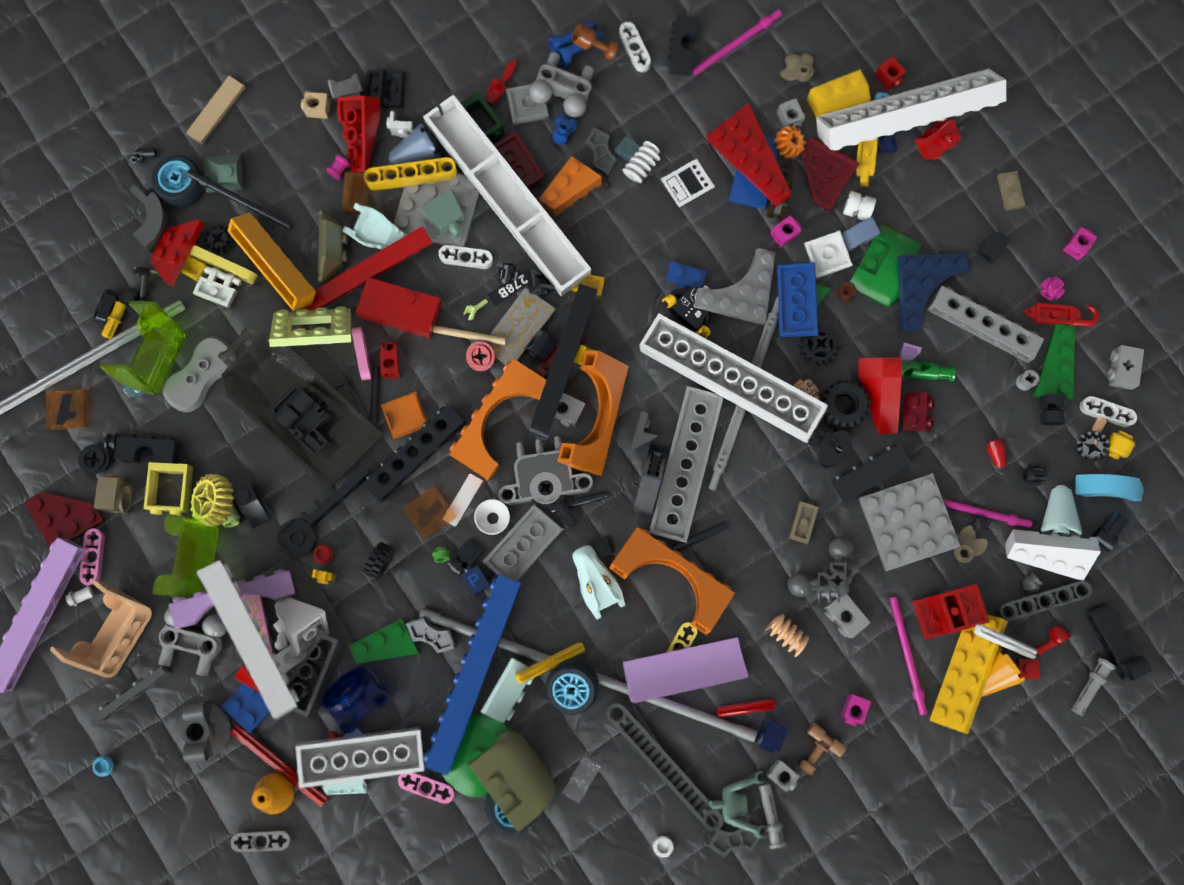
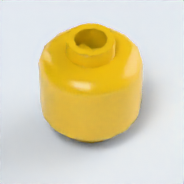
[1108,430,1135,460]

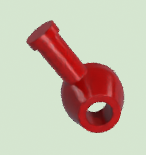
[1034,625,1072,656]

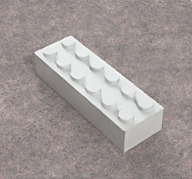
[296,727,424,788]

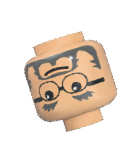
[793,379,820,399]

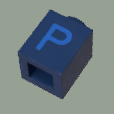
[461,565,490,597]

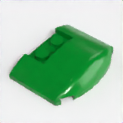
[849,223,922,307]

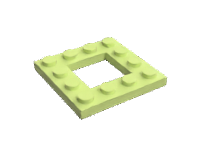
[269,307,351,347]

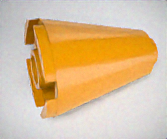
[981,647,1025,697]
[252,773,294,814]

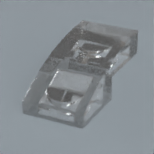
[562,755,601,803]

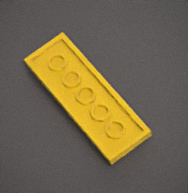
[930,615,1008,735]

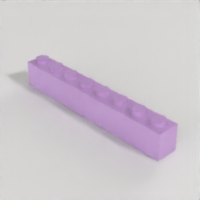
[0,538,86,693]

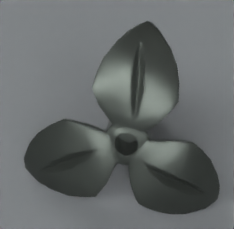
[132,267,161,298]

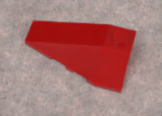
[337,96,380,173]

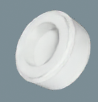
[653,835,673,857]

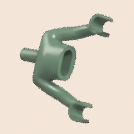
[709,771,766,838]

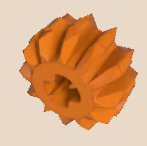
[774,126,806,158]

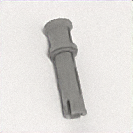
[1071,658,1116,716]
[758,784,787,849]

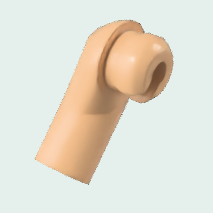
[1091,417,1107,446]

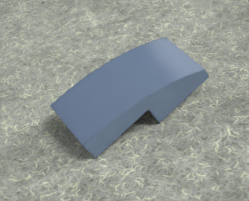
[842,217,882,253]

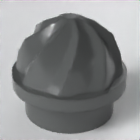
[1023,572,1044,592]

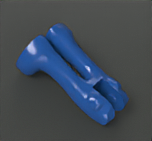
[548,22,604,68]

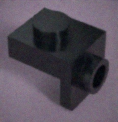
[527,270,555,297]

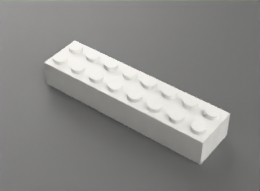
[197,560,299,720]

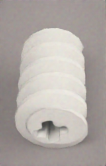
[622,141,660,183]

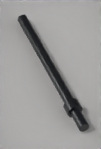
[186,169,293,230]

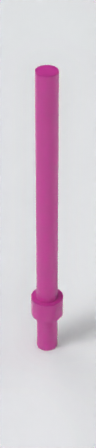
[692,9,782,76]
[942,498,1032,528]
[889,597,928,715]

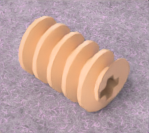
[765,614,809,657]

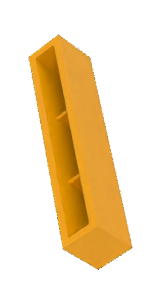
[228,213,316,311]

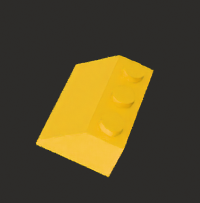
[807,69,871,117]

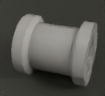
[1016,370,1039,391]

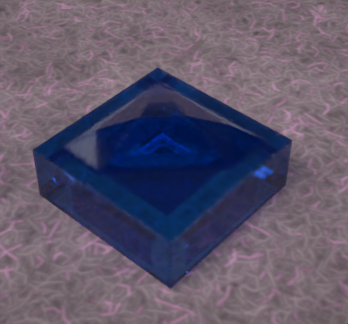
[877,132,898,153]

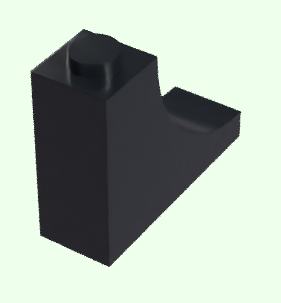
[633,443,669,517]

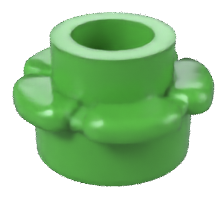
[432,547,451,563]

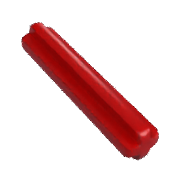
[717,699,776,717]

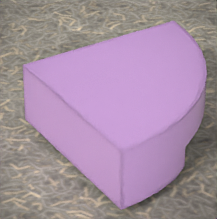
[899,342,922,361]

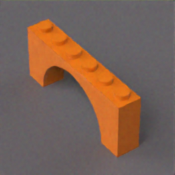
[557,351,629,476]
[449,359,546,481]
[609,527,735,635]

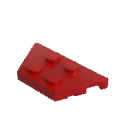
[149,220,204,287]

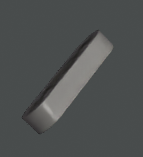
[231,830,292,852]

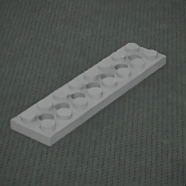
[649,386,724,543]

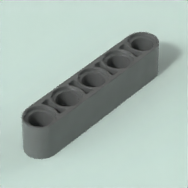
[994,581,1092,621]

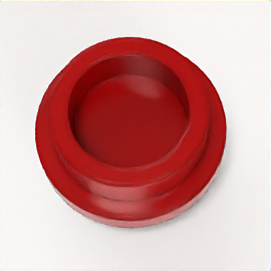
[313,545,333,564]

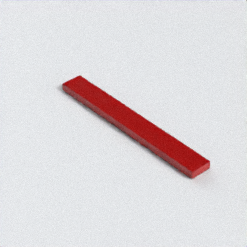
[301,226,433,311]

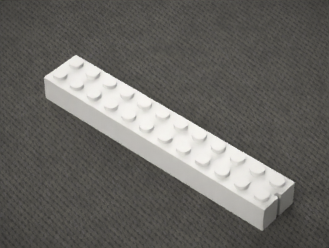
[423,95,591,297]

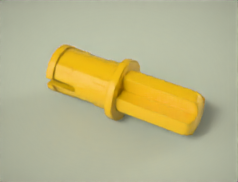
[102,301,127,339]

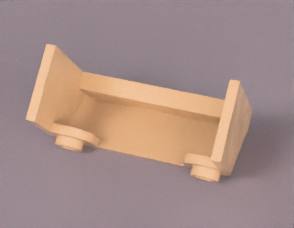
[50,579,152,678]

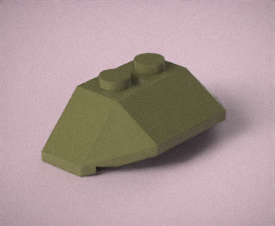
[318,209,348,286]

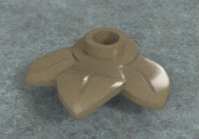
[780,53,814,82]
[953,525,988,563]

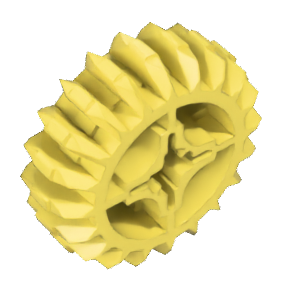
[190,474,234,527]

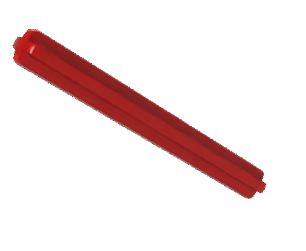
[231,724,328,806]

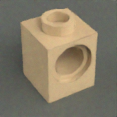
[301,92,331,119]

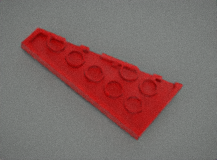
[706,103,791,207]

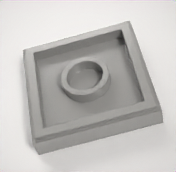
[506,84,549,125]

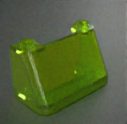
[153,514,218,599]

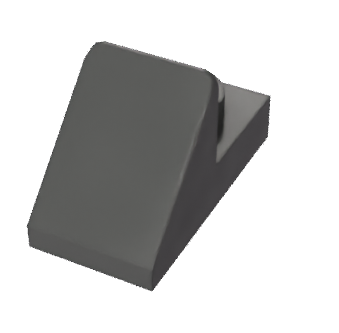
[630,412,658,452]

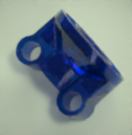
[322,667,389,734]

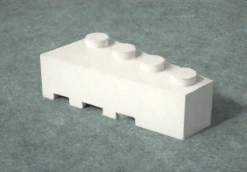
[1005,530,1100,581]

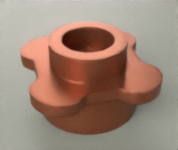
[834,281,857,304]

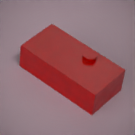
[356,277,442,339]

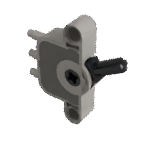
[499,436,593,528]

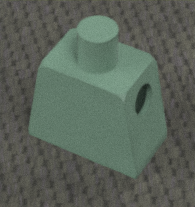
[421,189,465,238]

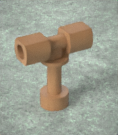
[798,722,847,776]

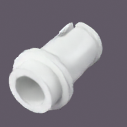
[66,586,94,606]

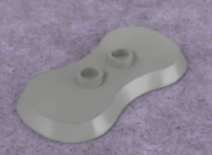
[163,336,237,413]

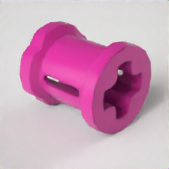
[326,155,350,180]

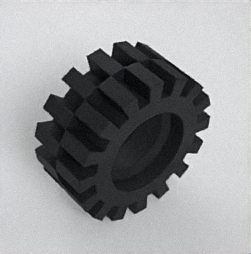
[363,542,395,580]

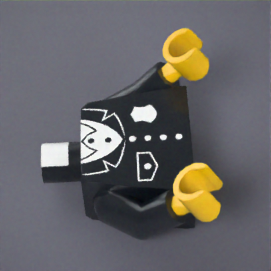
[662,285,711,339]

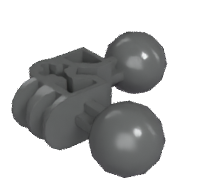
[788,536,860,603]

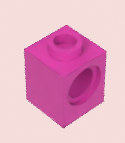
[770,215,802,248]
[1063,227,1097,260]
[840,694,871,726]

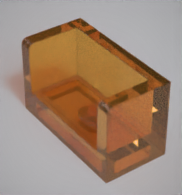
[342,172,371,215]

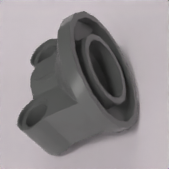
[175,701,233,763]

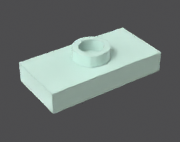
[323,779,367,795]

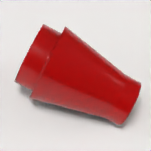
[986,438,1007,468]

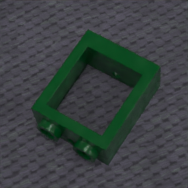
[460,91,504,141]

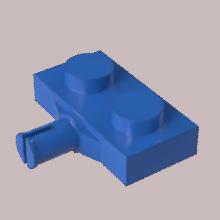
[665,261,707,289]

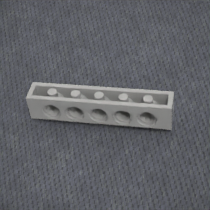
[927,286,1044,363]

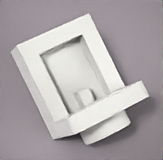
[387,111,414,138]

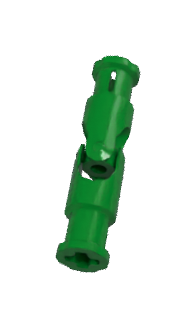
[902,360,956,382]

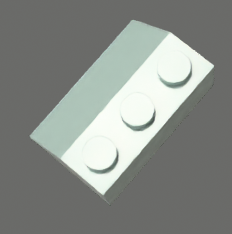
[481,658,534,723]

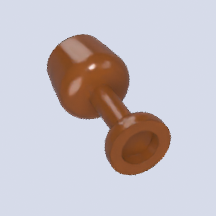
[572,24,618,60]

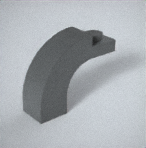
[129,184,169,253]

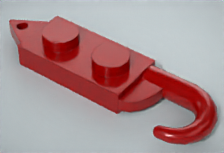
[1023,303,1099,327]

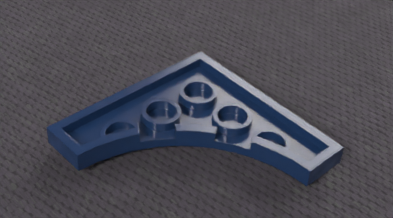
[898,253,969,332]

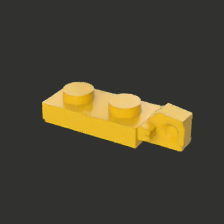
[856,137,878,186]

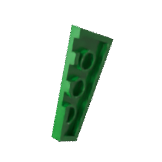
[1033,324,1075,400]

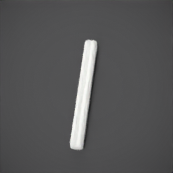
[974,624,1038,659]

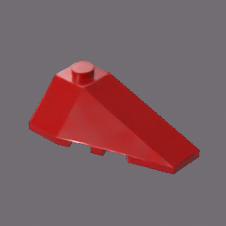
[858,357,902,434]

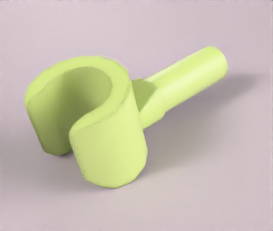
[463,299,488,320]

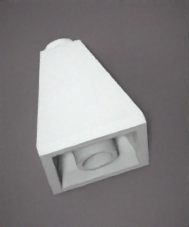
[275,597,329,657]

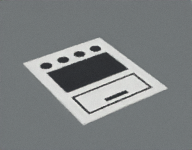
[661,159,715,207]

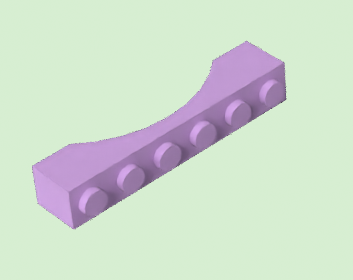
[169,569,296,629]

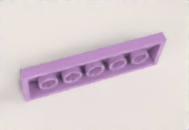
[623,637,749,703]

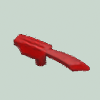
[485,60,517,105]

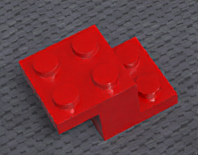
[912,584,990,639]

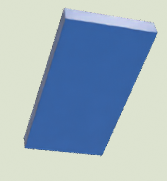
[729,136,779,210]
[777,262,818,338]

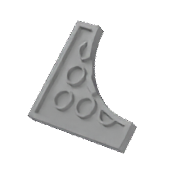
[694,248,775,325]

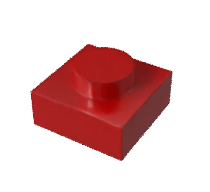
[1016,659,1040,679]

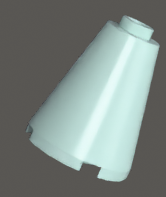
[1041,485,1082,538]

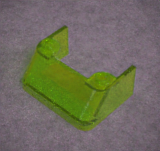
[99,301,185,395]

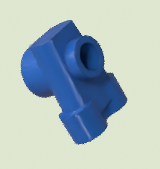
[553,114,578,145]

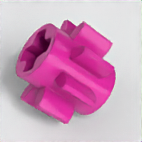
[1040,277,1065,300]

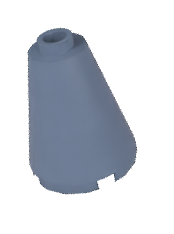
[388,123,441,165]

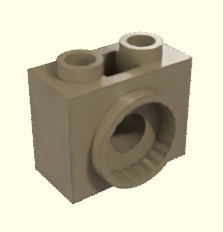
[94,474,132,514]

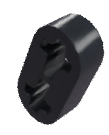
[92,288,116,325]

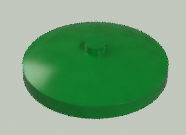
[442,714,510,797]

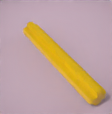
[515,642,585,684]

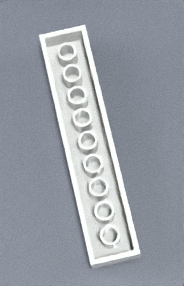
[816,69,1006,150]
[639,314,828,443]

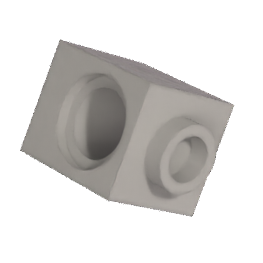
[777,98,805,129]
[765,759,799,792]

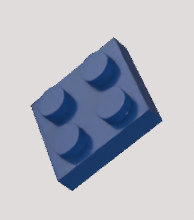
[221,683,271,734]

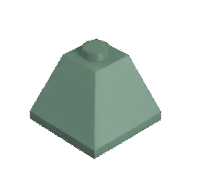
[204,153,243,193]

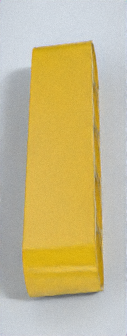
[364,158,457,191]

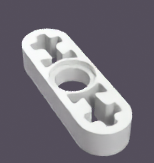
[619,22,651,72]
[439,245,493,269]
[1080,396,1137,427]

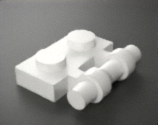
[193,266,242,308]

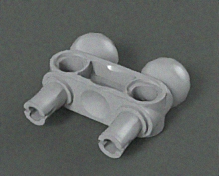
[529,52,594,118]
[158,608,227,676]

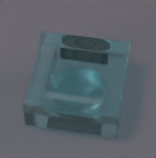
[615,136,641,163]

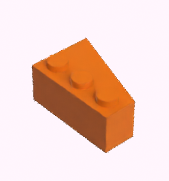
[539,156,602,217]

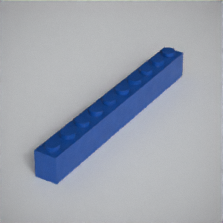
[423,575,521,775]

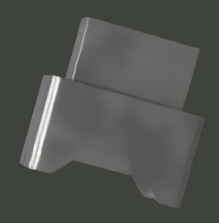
[328,73,364,102]

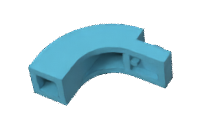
[1075,474,1144,502]

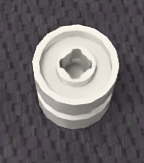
[843,191,876,221]

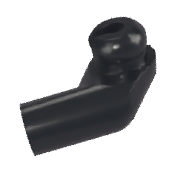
[129,148,157,165]

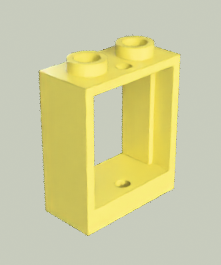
[144,462,194,516]

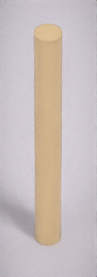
[433,325,507,345]

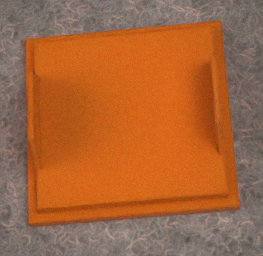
[381,391,427,440]

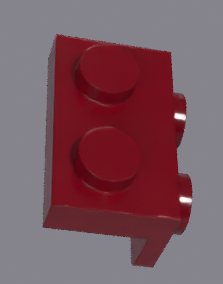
[902,392,935,433]

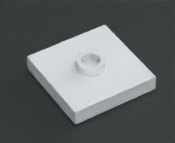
[804,231,852,279]

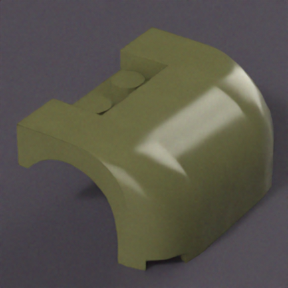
[467,729,555,832]

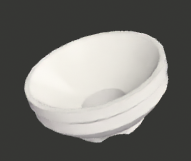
[474,499,510,535]

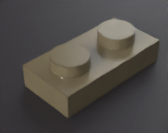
[997,171,1025,211]
[788,501,819,544]

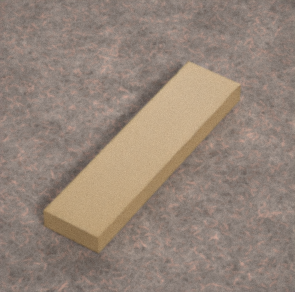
[186,76,245,145]

